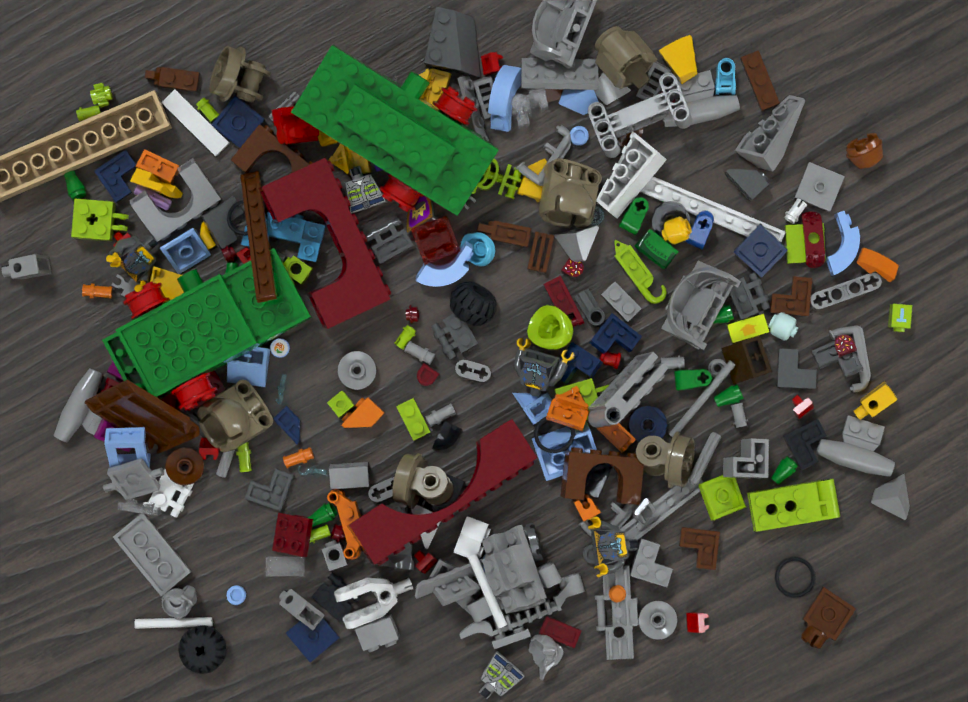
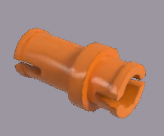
[82,283,112,299]
[283,447,314,468]

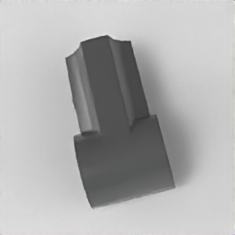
[574,289,605,327]

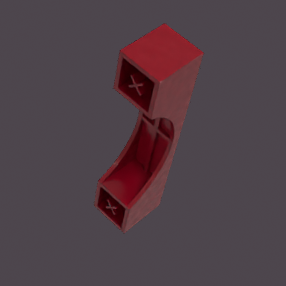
[347,419,537,566]

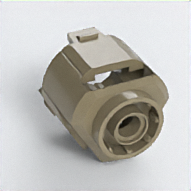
[595,26,658,89]

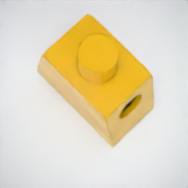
[853,381,897,420]

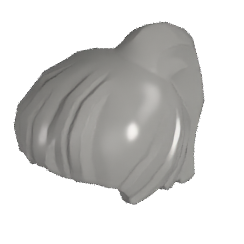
[161,585,197,619]
[528,634,564,681]

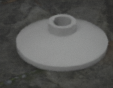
[338,351,376,390]
[639,601,677,639]

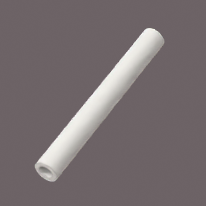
[468,554,507,629]
[135,617,213,629]

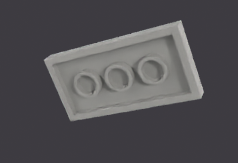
[521,58,599,90]
[113,512,192,596]

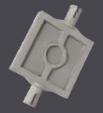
[103,458,164,500]

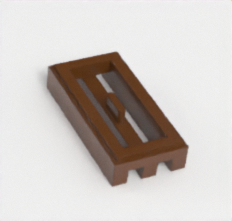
[527,232,554,273]

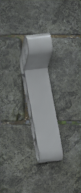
[466,562,563,623]

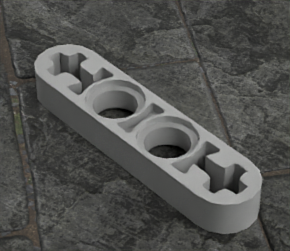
[810,273,882,309]

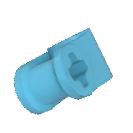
[715,58,736,95]

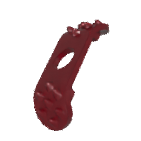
[801,211,825,268]

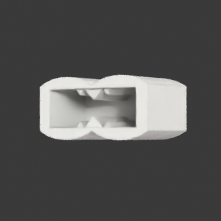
[454,516,491,558]

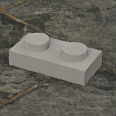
[601,282,641,322]
[492,626,531,649]

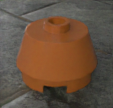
[846,133,883,169]

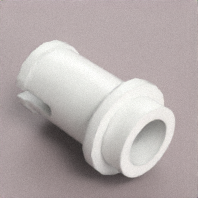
[784,198,807,224]

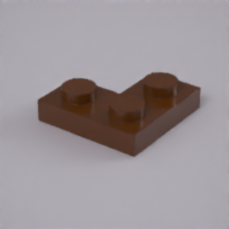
[770,276,812,316]
[679,527,720,570]

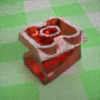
[411,216,460,265]

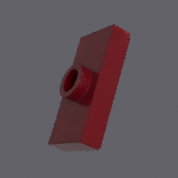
[539,615,582,648]

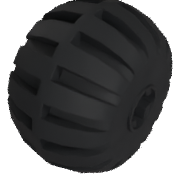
[450,281,497,326]
[178,625,227,674]

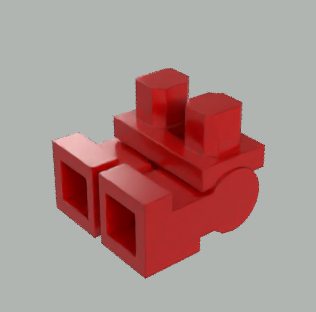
[271,106,320,144]

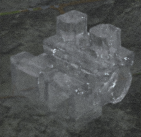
[511,88,549,128]

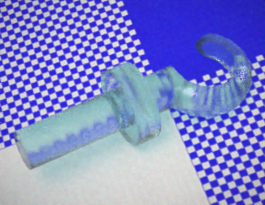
[276,374,287,404]
[298,465,327,475]

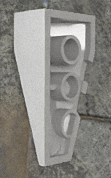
[735,95,805,172]

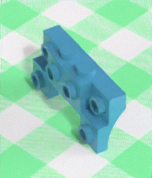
[241,212,326,262]

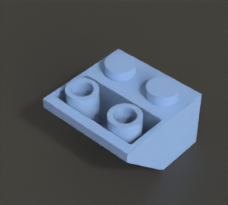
[227,347,270,387]

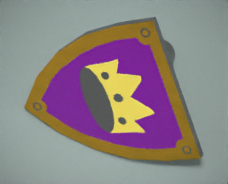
[407,196,439,234]

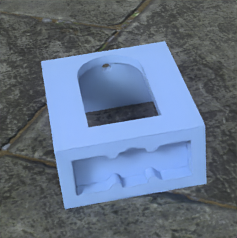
[104,427,151,469]

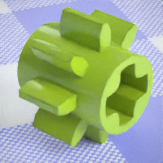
[90,83,113,107]

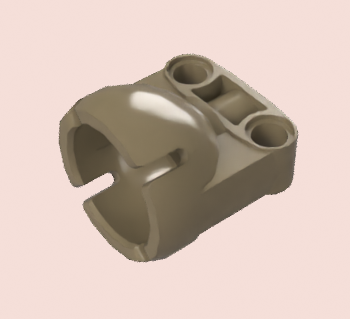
[539,158,602,228]
[197,380,273,452]

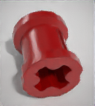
[600,352,621,370]

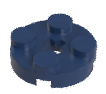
[628,406,667,442]

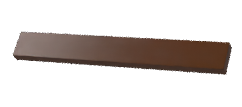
[240,171,277,303]

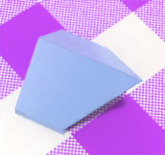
[559,89,599,115]
[513,393,552,425]

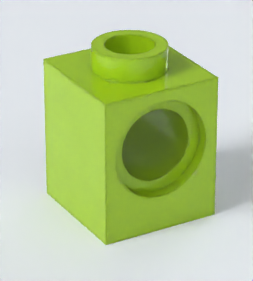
[284,255,313,285]
[327,391,355,418]

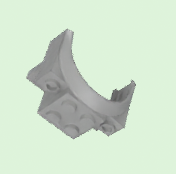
[661,261,741,350]

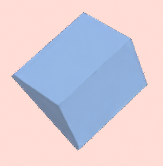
[160,228,211,274]

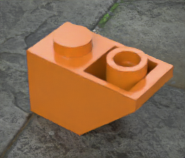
[341,397,385,428]

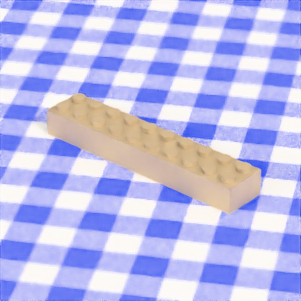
[0,90,172,202]

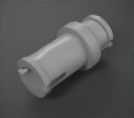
[404,341,435,365]
[425,403,456,427]

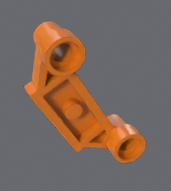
[327,489,361,560]

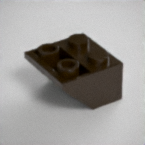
[721,335,772,384]

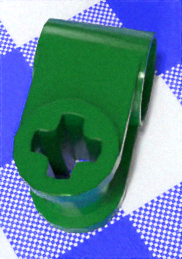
[619,197,649,235]
[674,369,712,390]

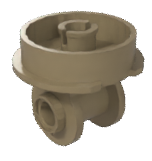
[209,46,271,103]
[636,431,695,488]
[393,453,454,509]

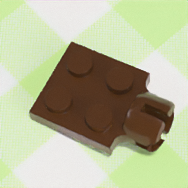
[801,587,856,649]

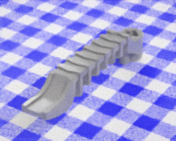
[459,573,585,639]

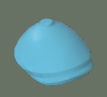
[460,232,495,267]

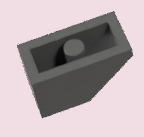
[725,169,769,201]

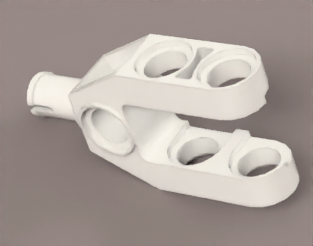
[334,578,413,629]

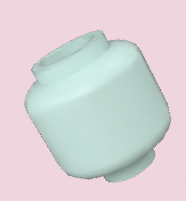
[768,312,798,341]

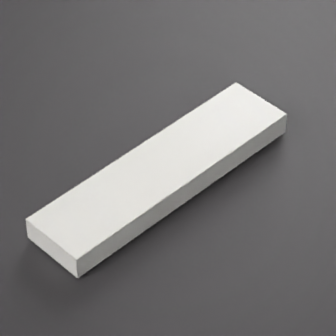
[161,89,230,157]

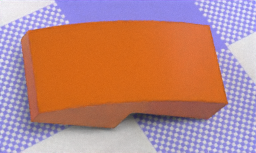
[857,248,899,282]

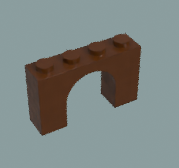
[231,124,313,173]
[560,447,644,505]

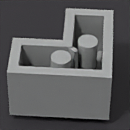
[723,438,769,479]
[630,538,673,587]
[355,614,400,652]

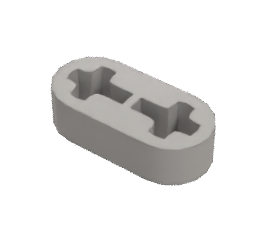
[455,360,491,382]
[368,477,394,502]

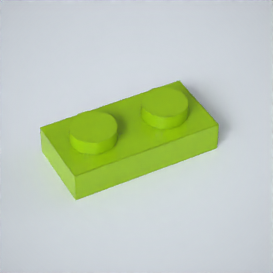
[396,398,430,441]

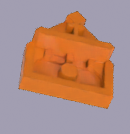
[546,386,589,431]

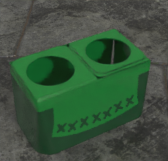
[635,229,678,271]

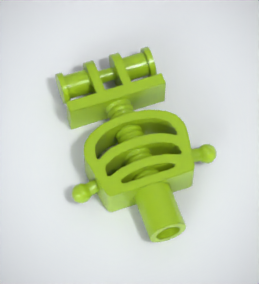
[472,159,521,199]

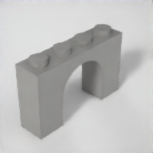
[129,158,221,242]

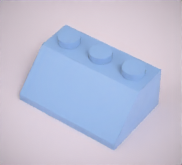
[532,421,597,481]

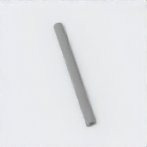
[669,361,736,437]

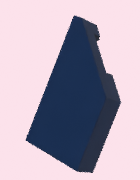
[273,406,300,445]

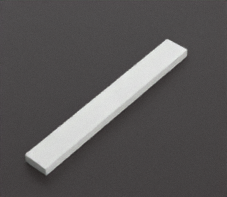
[640,177,785,242]

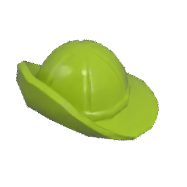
[527,305,573,349]

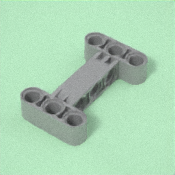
[588,73,692,158]

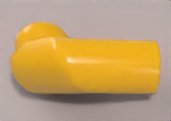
[200,221,216,249]

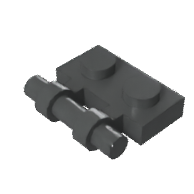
[365,218,414,264]
[729,272,770,320]
[431,314,478,360]

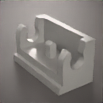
[329,462,369,489]

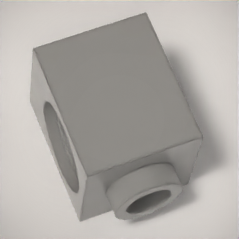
[322,540,348,571]

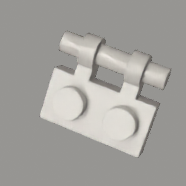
[148,469,194,518]

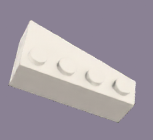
[596,131,667,218]

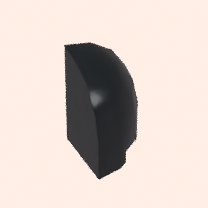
[432,421,462,450]

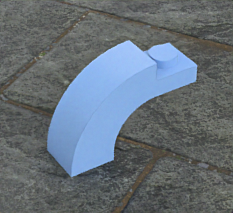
[488,65,522,132]
[826,211,860,276]
[416,241,474,287]

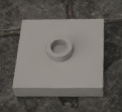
[794,162,845,212]

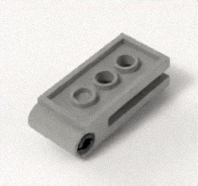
[588,352,668,428]

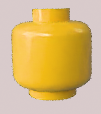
[662,216,692,245]

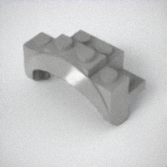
[530,0,597,67]
[482,525,547,614]

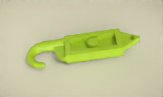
[614,240,667,304]

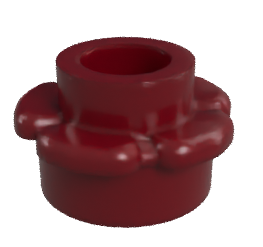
[221,245,237,263]
[406,305,419,324]
[331,524,345,542]

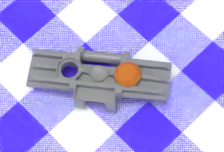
[595,566,639,660]

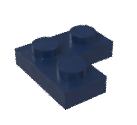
[94,149,136,203]
[589,313,642,354]
[560,342,603,384]

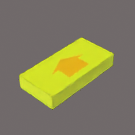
[727,314,769,343]

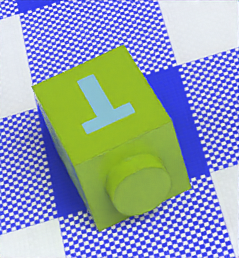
[888,304,912,332]

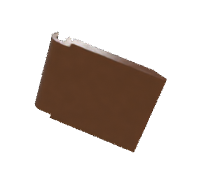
[84,380,200,454]

